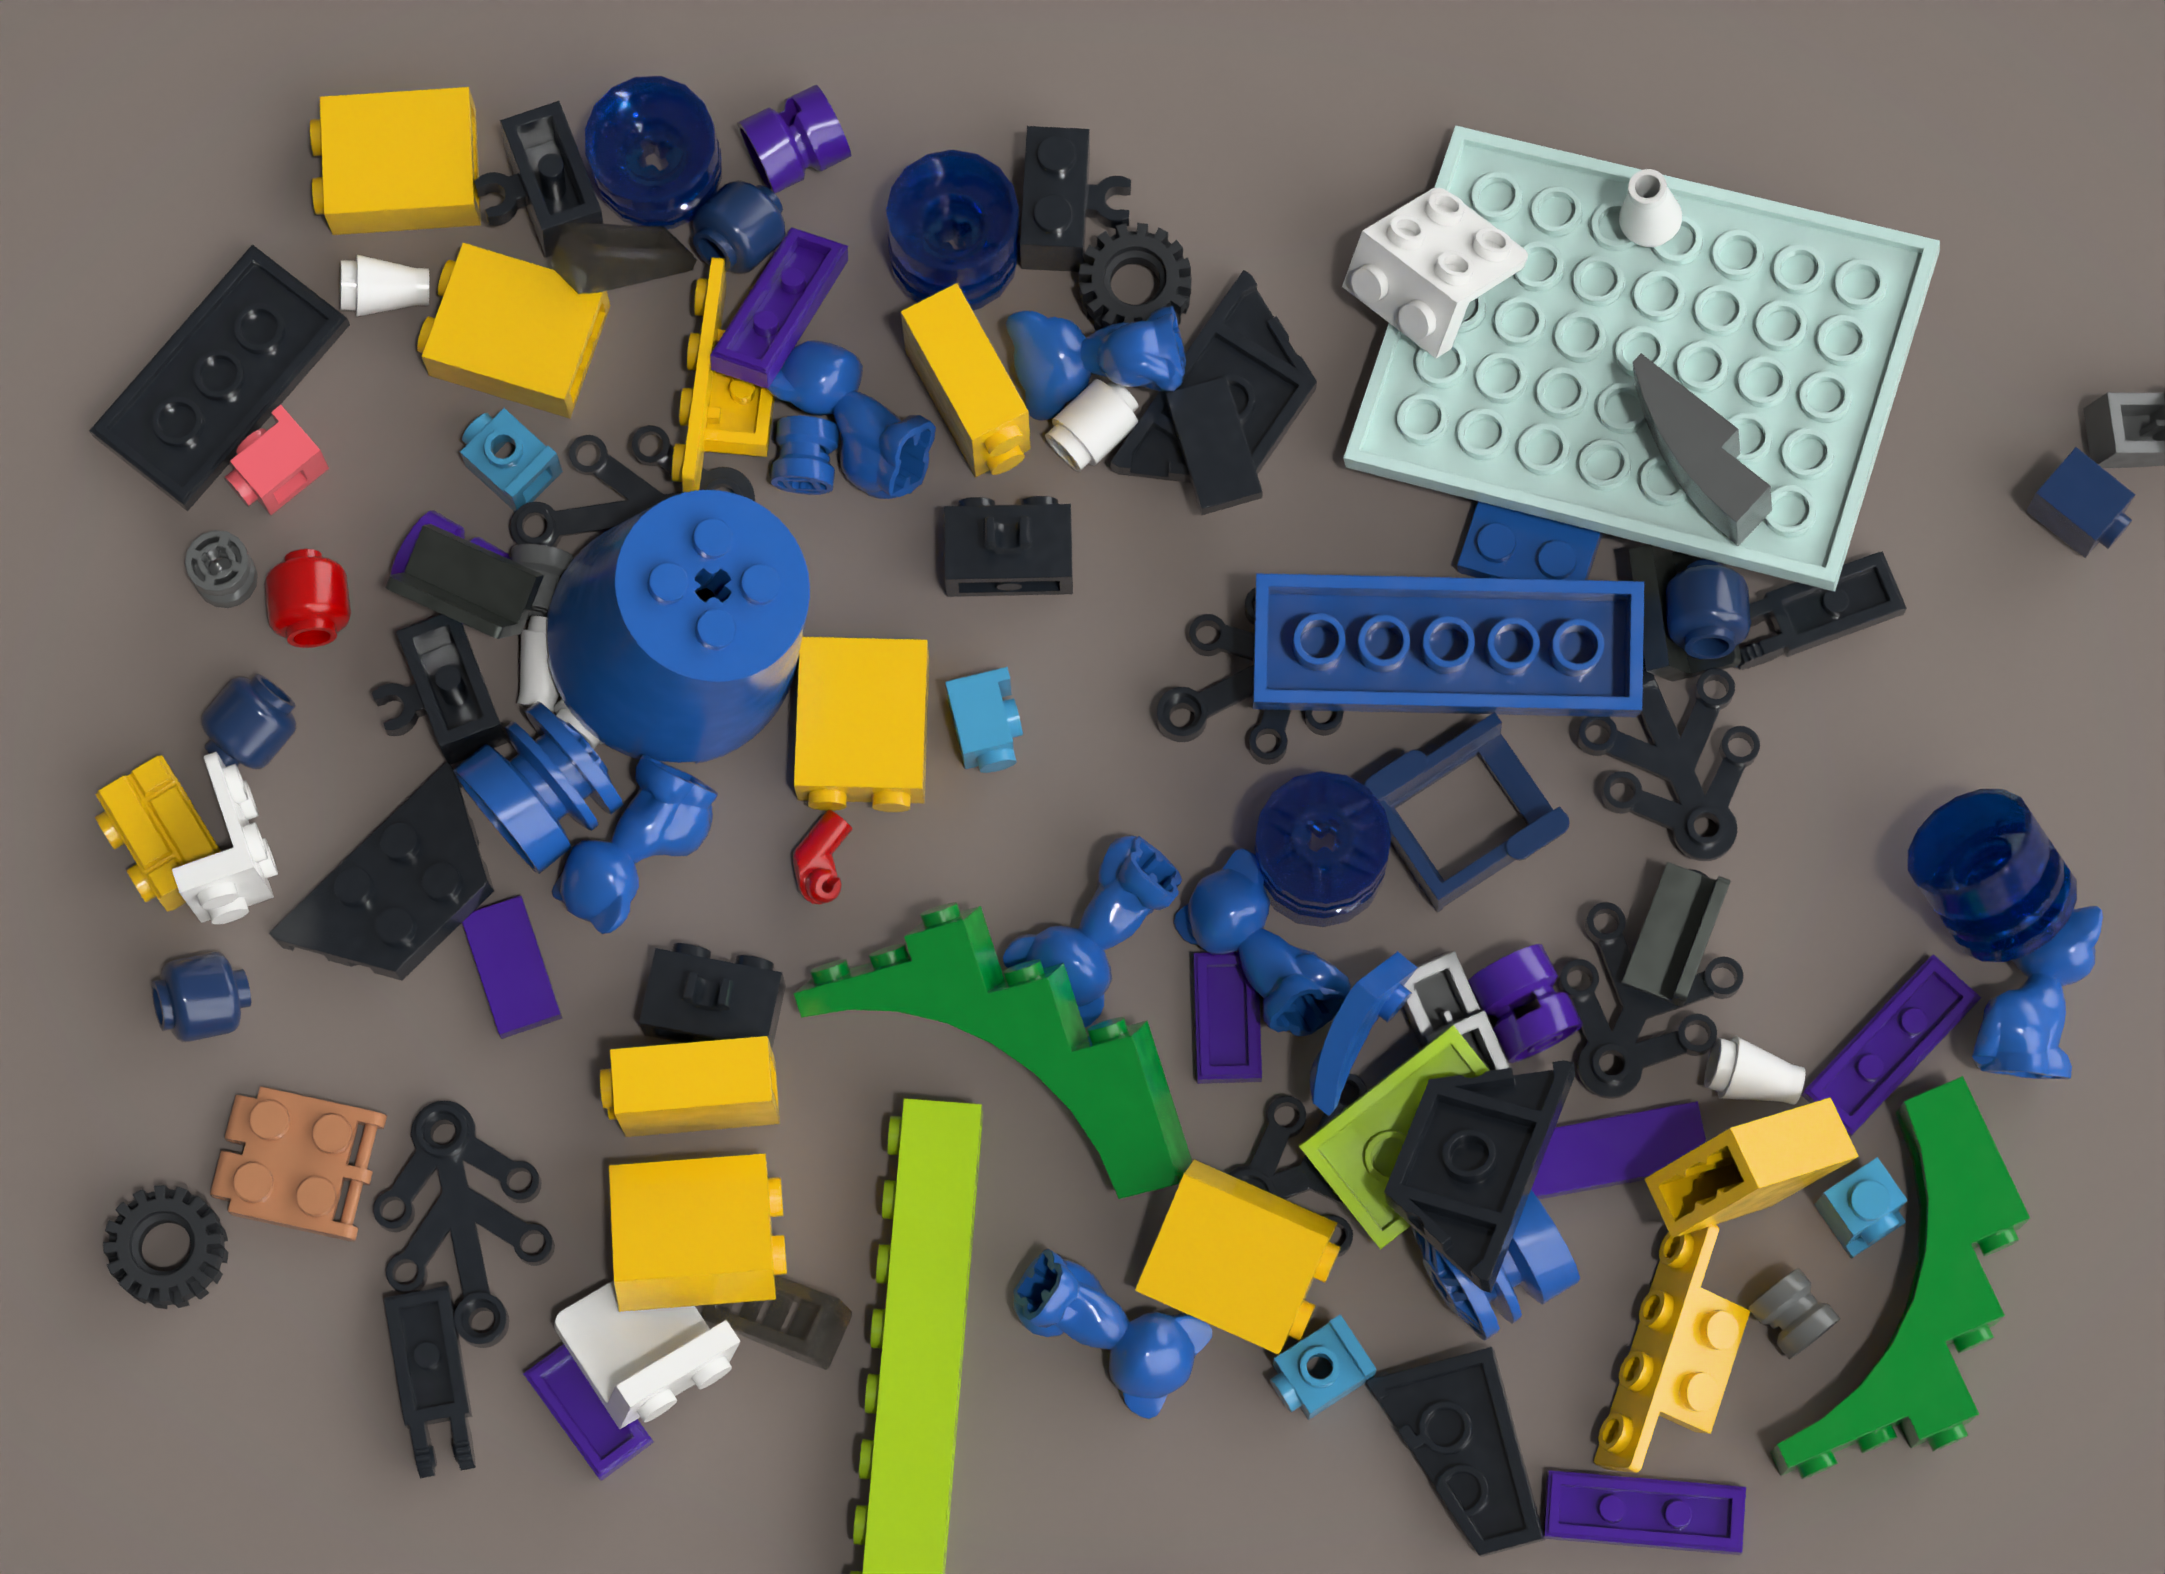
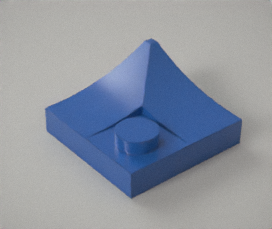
[1310,951,1417,1116]

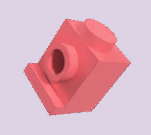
[224,405,329,515]

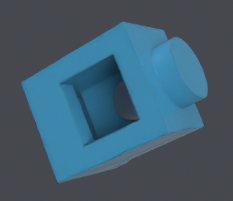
[460,408,563,512]
[945,667,1023,773]
[1814,1157,1908,1259]
[1270,1314,1377,1420]

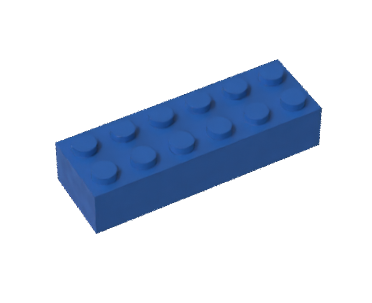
[1253,573,1644,717]

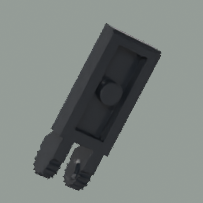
[1738,551,1907,670]
[384,1286,476,1479]

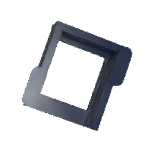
[1364,712,1570,913]

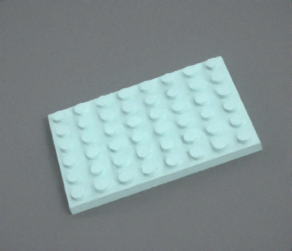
[1344,125,1940,592]

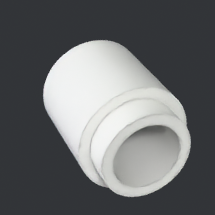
[1045,379,1139,472]

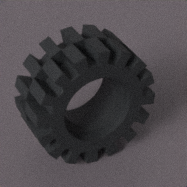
[1079,223,1192,331]
[103,1185,229,1309]

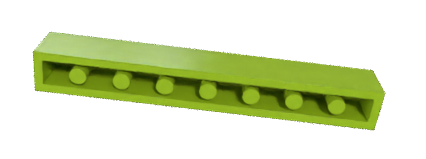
[850,1098,983,1574]

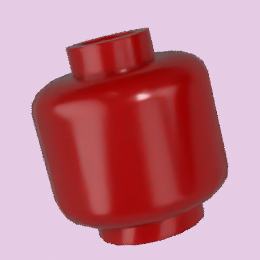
[264,549,351,648]

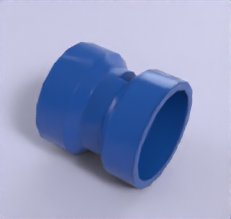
[771,415,840,495]

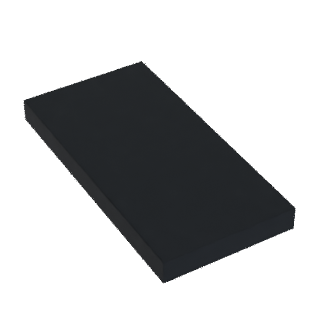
[89,244,350,511]

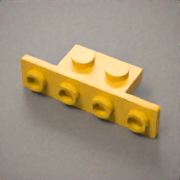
[672,257,775,493]
[1594,1225,1750,1473]

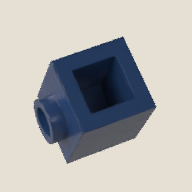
[2026,447,2136,558]

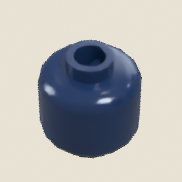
[693,180,785,274]
[1665,559,1751,659]
[201,674,296,769]
[151,952,251,1042]

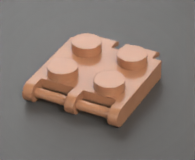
[210,1086,387,1242]

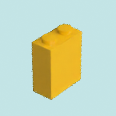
[310,87,481,235]
[417,243,611,419]
[901,283,1031,478]
[794,637,930,812]
[600,1036,780,1137]
[1644,1097,1859,1238]
[609,1154,787,1312]
[1135,1159,1341,1355]

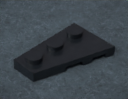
[1366,1347,1545,1557]

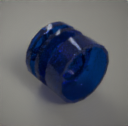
[585,76,722,230]
[886,150,1019,311]
[1254,771,1392,927]
[1908,789,2077,962]

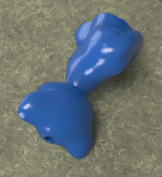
[1006,306,1186,420]
[767,340,936,499]
[552,754,718,934]
[1003,836,1182,1027]
[1174,849,1351,1036]
[1972,905,2103,1079]
[1013,1249,1213,1419]

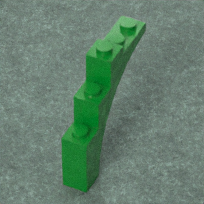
[793,902,1192,1199]
[1770,1076,2030,1479]

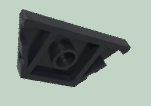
[1111,270,1317,483]
[269,762,494,981]
[1384,1060,1575,1293]

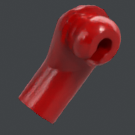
[792,809,853,905]

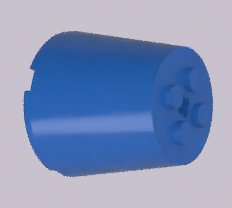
[546,490,810,764]

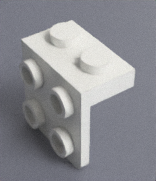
[1342,188,1528,358]
[172,752,278,924]
[554,1280,741,1429]

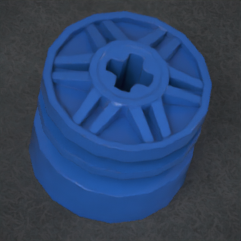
[453,701,624,874]
[1411,1190,1580,1341]

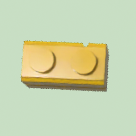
[95,755,221,912]

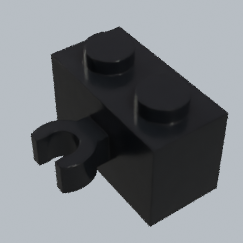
[474,101,605,258]
[1020,126,1131,272]
[944,496,1073,597]
[372,614,508,765]
[639,943,786,1049]

